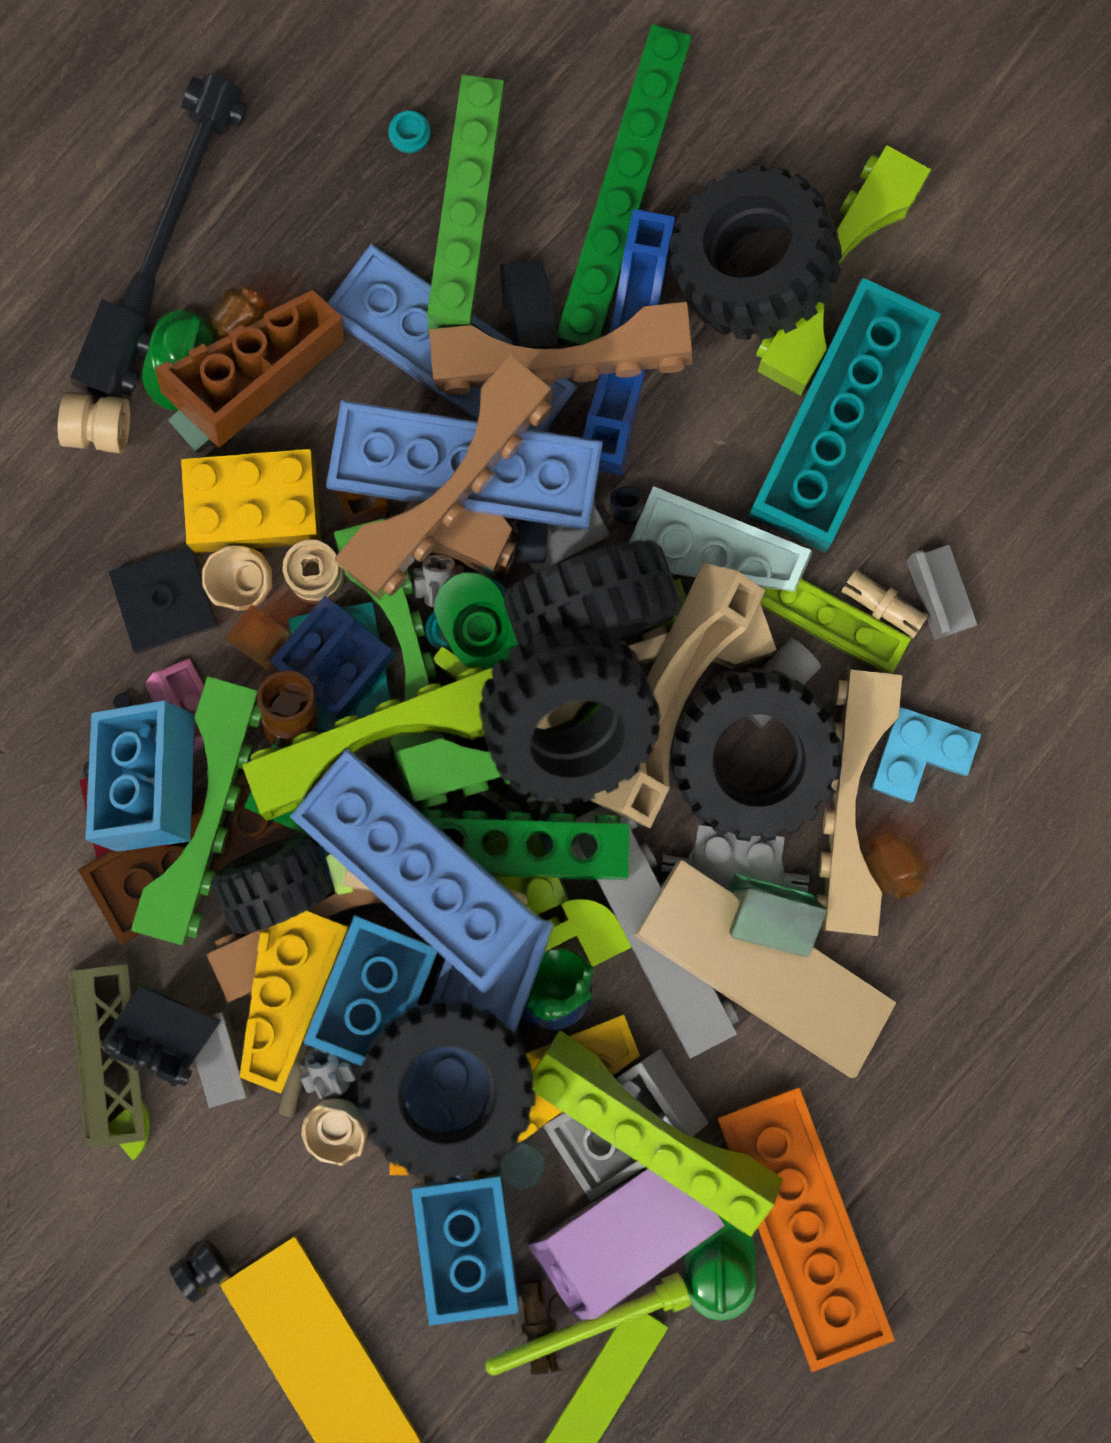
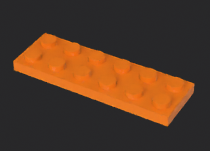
[716,1086,895,1372]

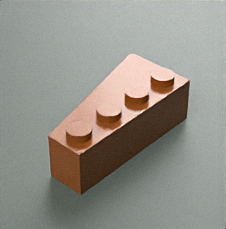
[155,290,344,448]

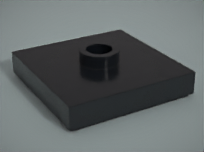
[109,546,218,654]

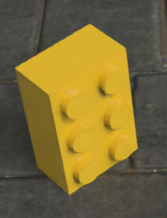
[181,449,322,553]

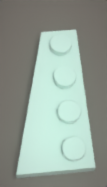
[629,486,812,592]

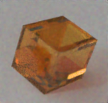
[226,605,291,671]

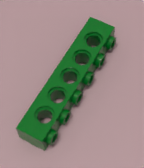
[419,810,630,880]

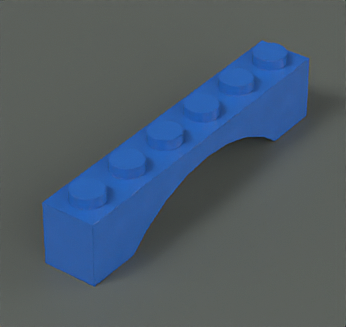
[583,209,676,476]

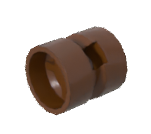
[257,670,320,748]

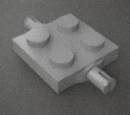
[661,824,809,920]

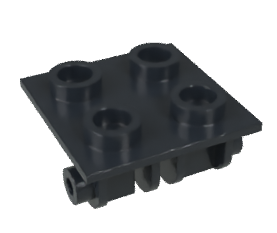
[101,984,220,1087]

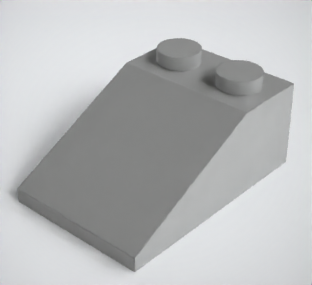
[543,1049,709,1201]

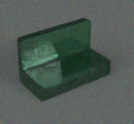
[729,874,827,957]

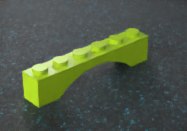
[756,145,931,396]
[242,667,493,821]
[533,1031,783,1237]

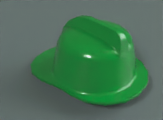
[142,310,218,411]
[434,572,518,671]
[685,1216,756,1321]

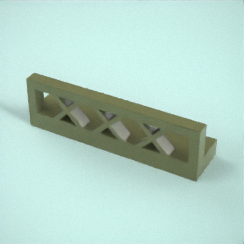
[68,964,145,1148]

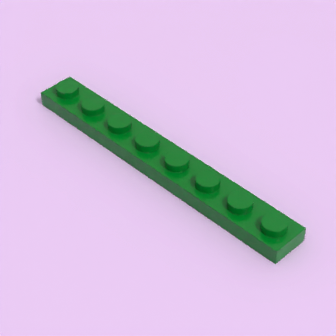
[557,24,692,346]

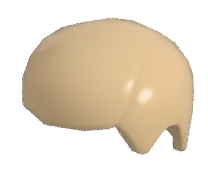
[202,545,272,611]
[301,1098,368,1166]

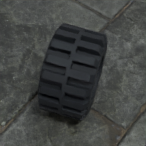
[210,836,333,933]

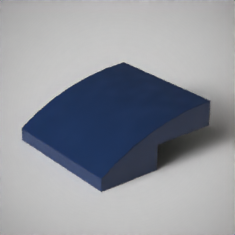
[269,596,397,720]

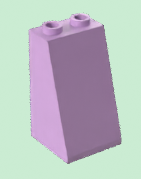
[527,1167,725,1321]

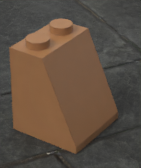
[403,502,518,580]

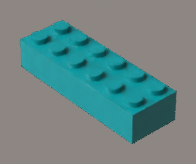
[748,278,941,553]

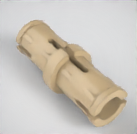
[841,569,929,639]

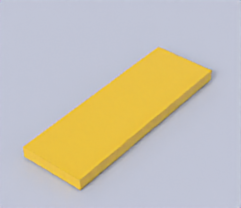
[220,1235,424,1443]

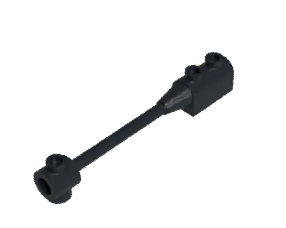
[70,74,247,398]

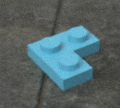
[870,707,981,803]

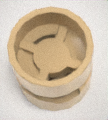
[58,391,131,454]
[282,539,344,604]

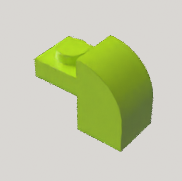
[545,899,632,967]

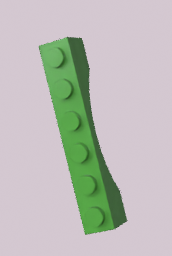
[427,75,504,333]
[334,518,456,754]
[131,676,262,945]
[394,702,602,810]

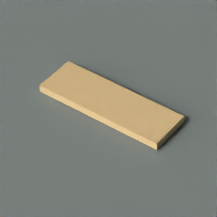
[634,860,897,1078]

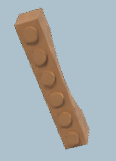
[429,302,693,396]
[334,355,553,600]
[206,886,384,1002]

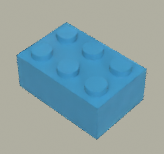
[85,700,195,852]
[304,915,438,1066]
[411,1171,519,1326]

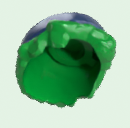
[522,948,594,1030]

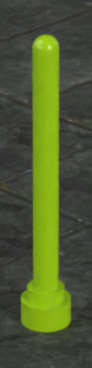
[485,1272,691,1375]

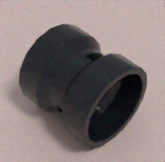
[169,1240,232,1303]

